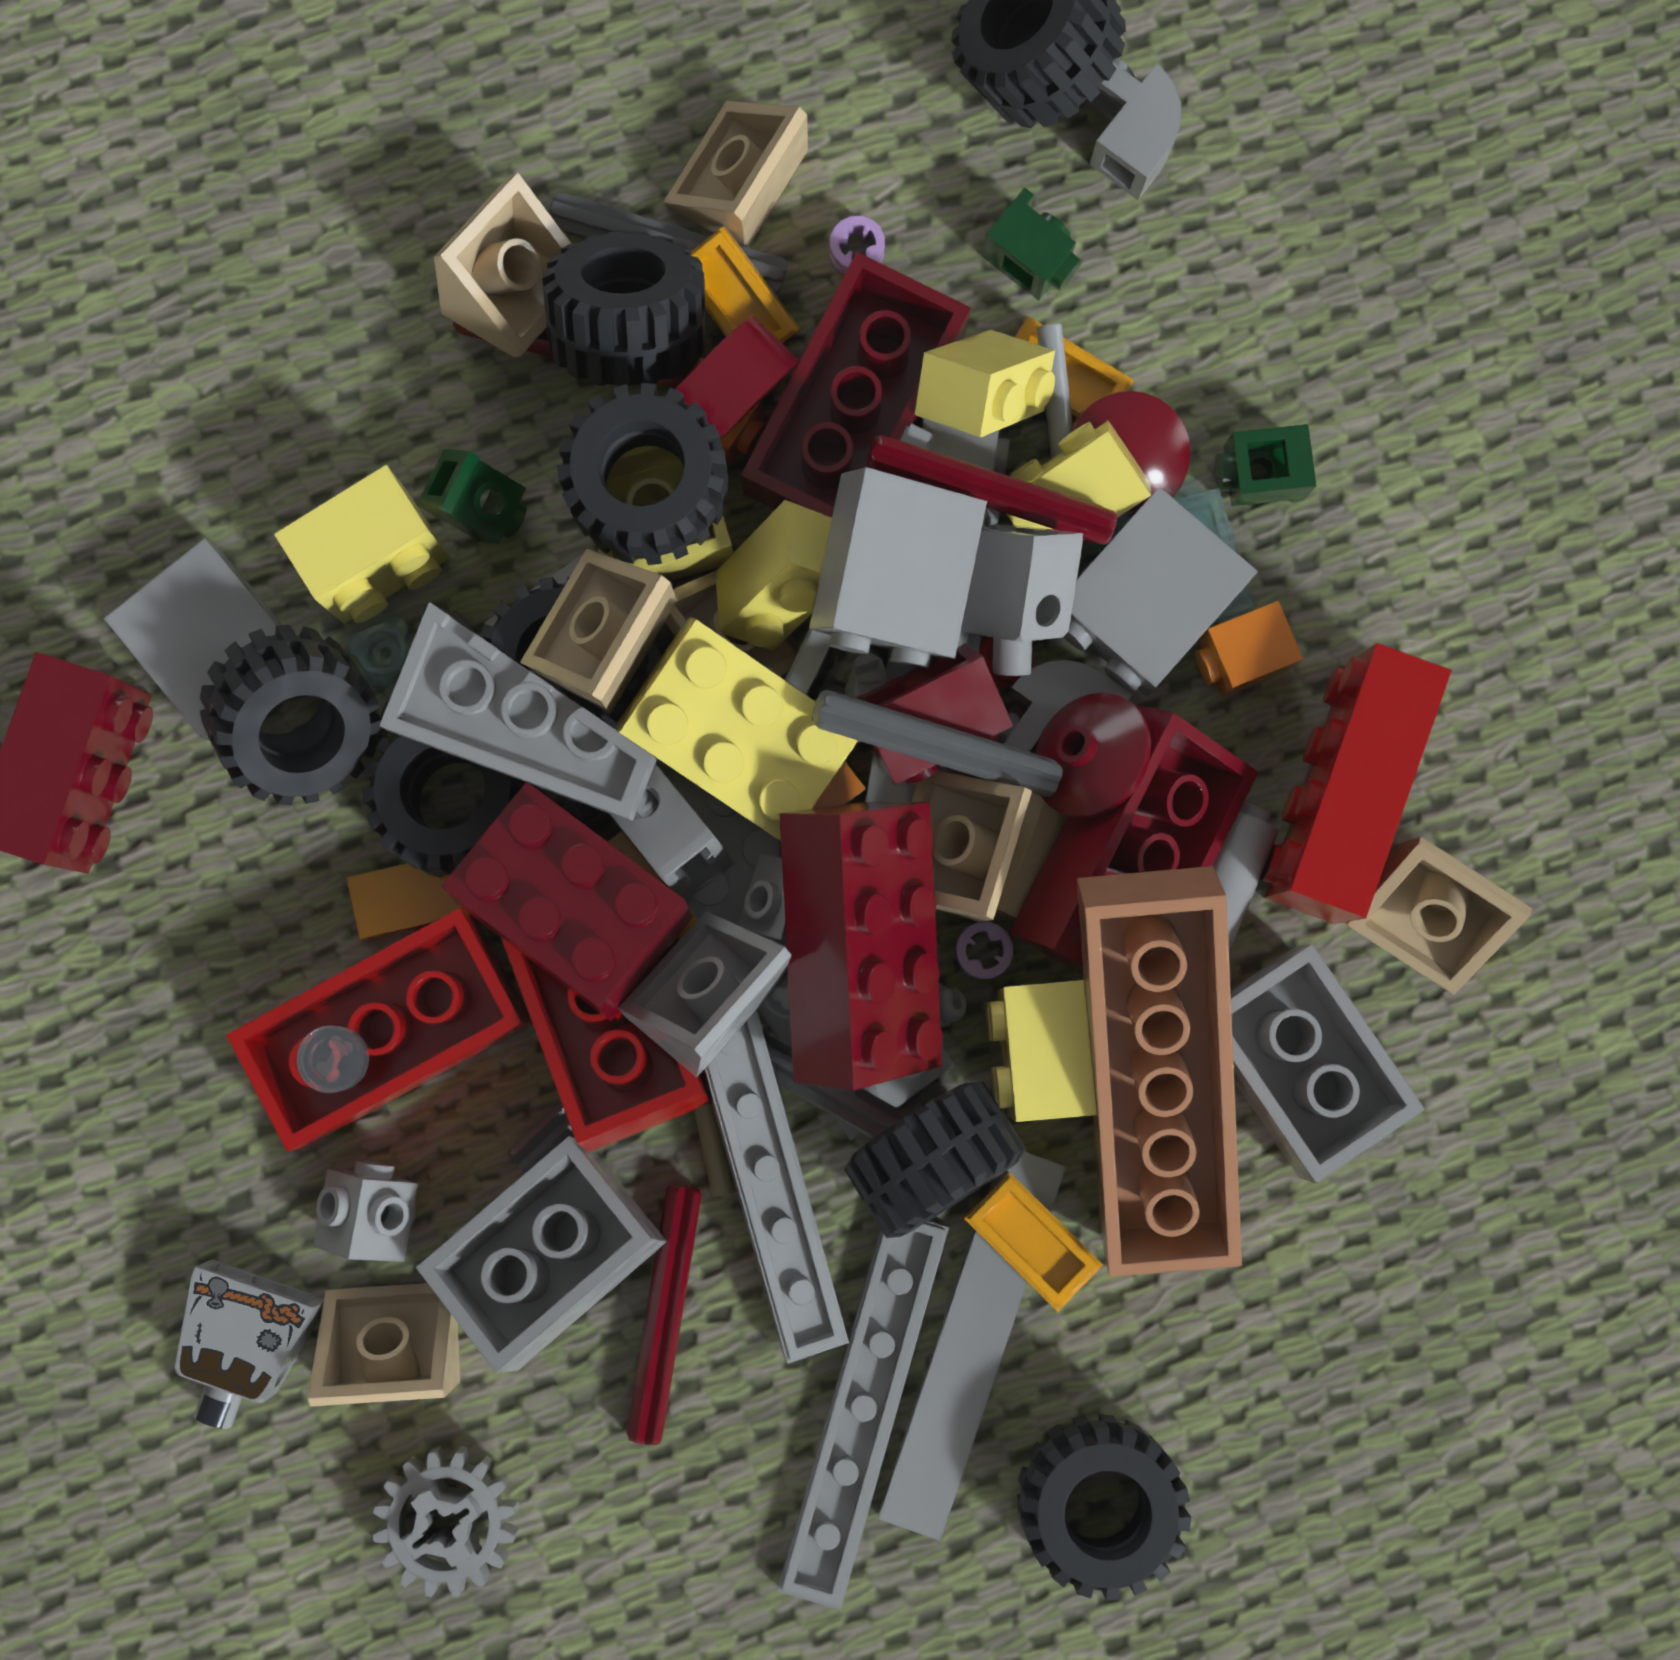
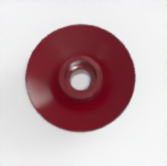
[1035,692,1151,819]

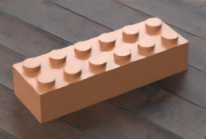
[1077,866,1242,1277]

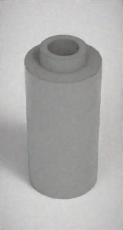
[1213,802,1279,950]

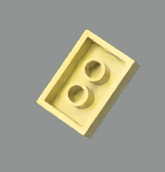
[615,617,858,841]

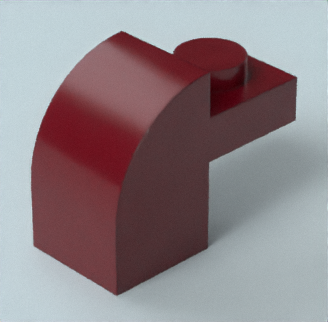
[675,314,799,437]

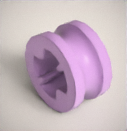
[830,216,885,276]
[955,922,1013,979]

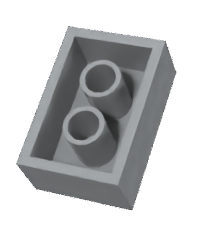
[1230,944,1425,1184]
[416,1136,667,1373]

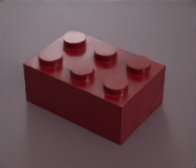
[0,652,153,874]
[441,782,693,1021]

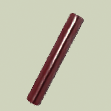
[867,435,1117,545]
[626,1184,702,1445]

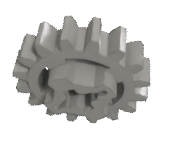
[373,1446,519,1597]

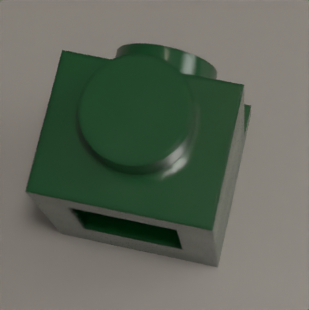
[981,187,1083,301]
[1214,424,1317,507]
[416,449,527,544]

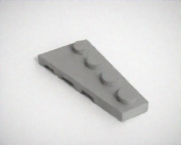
[379,602,657,822]

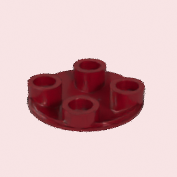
[1070,391,1190,518]

